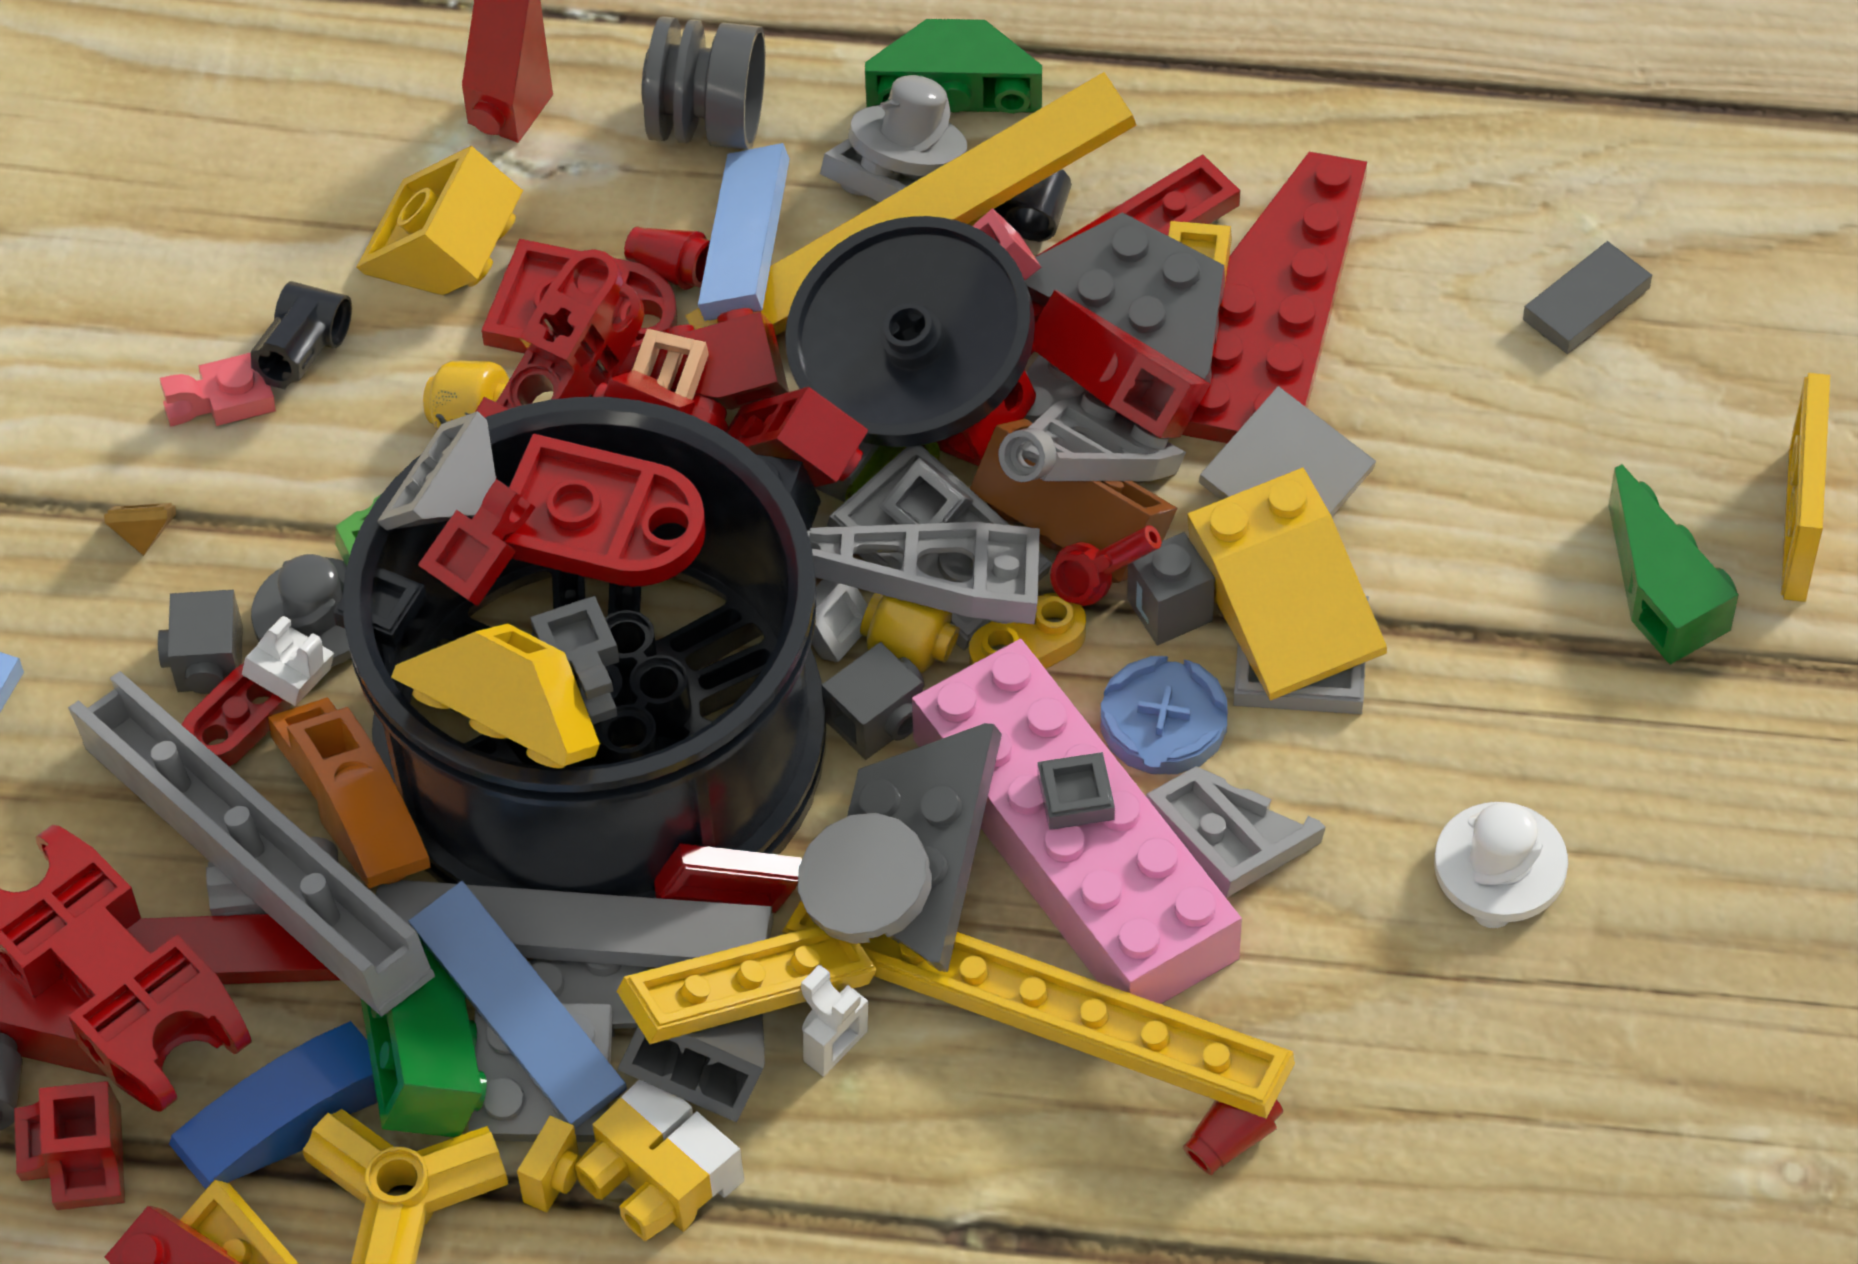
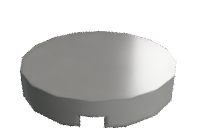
[798,813,932,944]

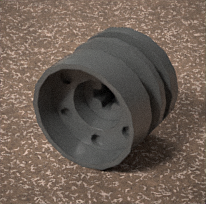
[641,16,766,150]

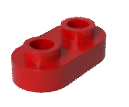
[182,663,292,767]

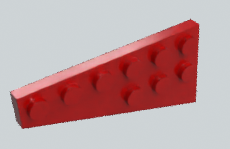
[1117,151,1368,444]

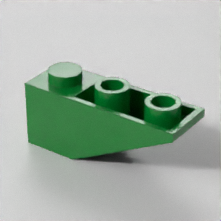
[1608,464,1739,665]

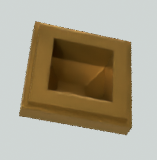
[104,503,176,556]

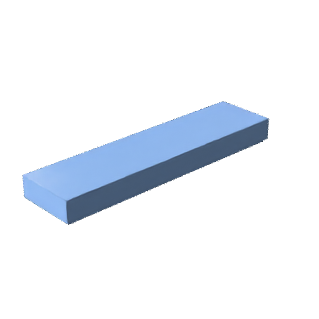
[698,143,790,321]

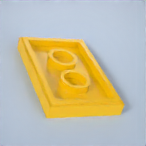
[1781,373,1830,602]

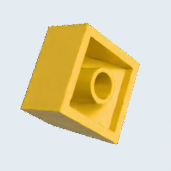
[356,145,523,296]

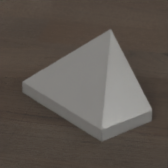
[377,411,496,530]

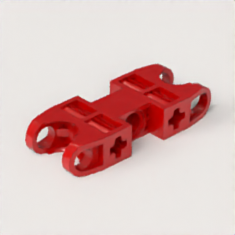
[475,249,645,418]
[0,825,252,1112]

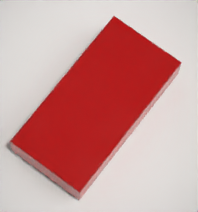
[654,844,801,913]

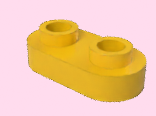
[969,593,1086,669]

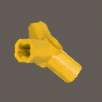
[303,1109,509,1264]

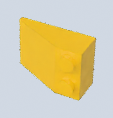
[1187,467,1387,701]

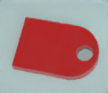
[481,238,678,354]
[502,434,705,586]

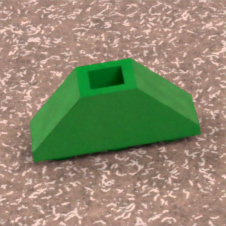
[865,19,1042,114]

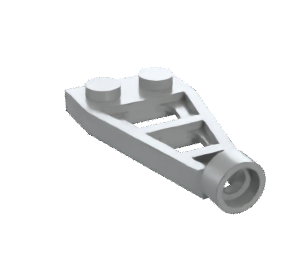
[999,392,1186,482]
[807,522,1040,624]

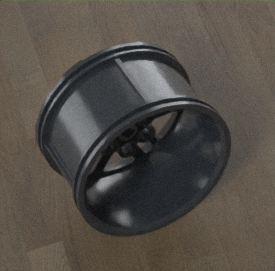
[343,397,826,898]

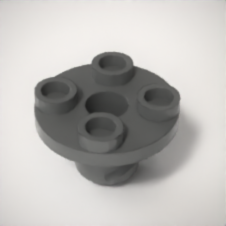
[251,554,352,667]

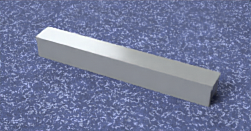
[68,671,435,1017]

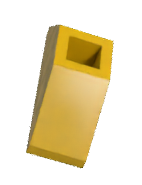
[391,623,600,768]

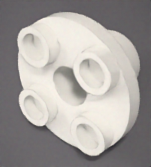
[1434,802,1568,928]

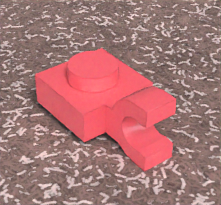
[160,352,276,427]

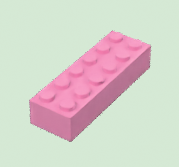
[912,639,1242,1004]

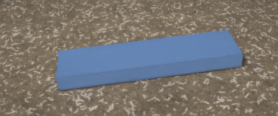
[408,881,627,1129]

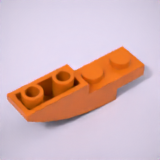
[268,697,431,889]

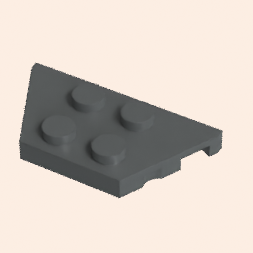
[1025,212,1225,387]
[847,723,1002,972]

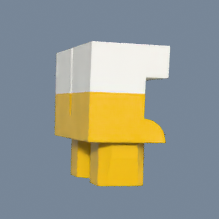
[575,1080,744,1241]

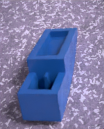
[169,1021,377,1189]

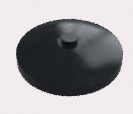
[785,216,1035,447]

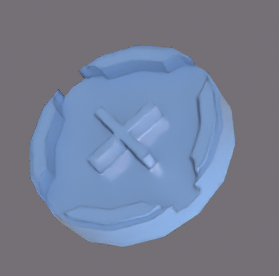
[1101,656,1228,774]

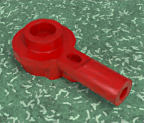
[1050,525,1162,606]

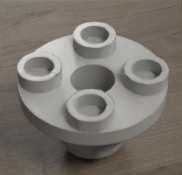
[848,75,967,177]

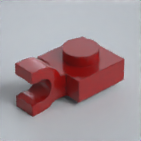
[418,479,536,606]

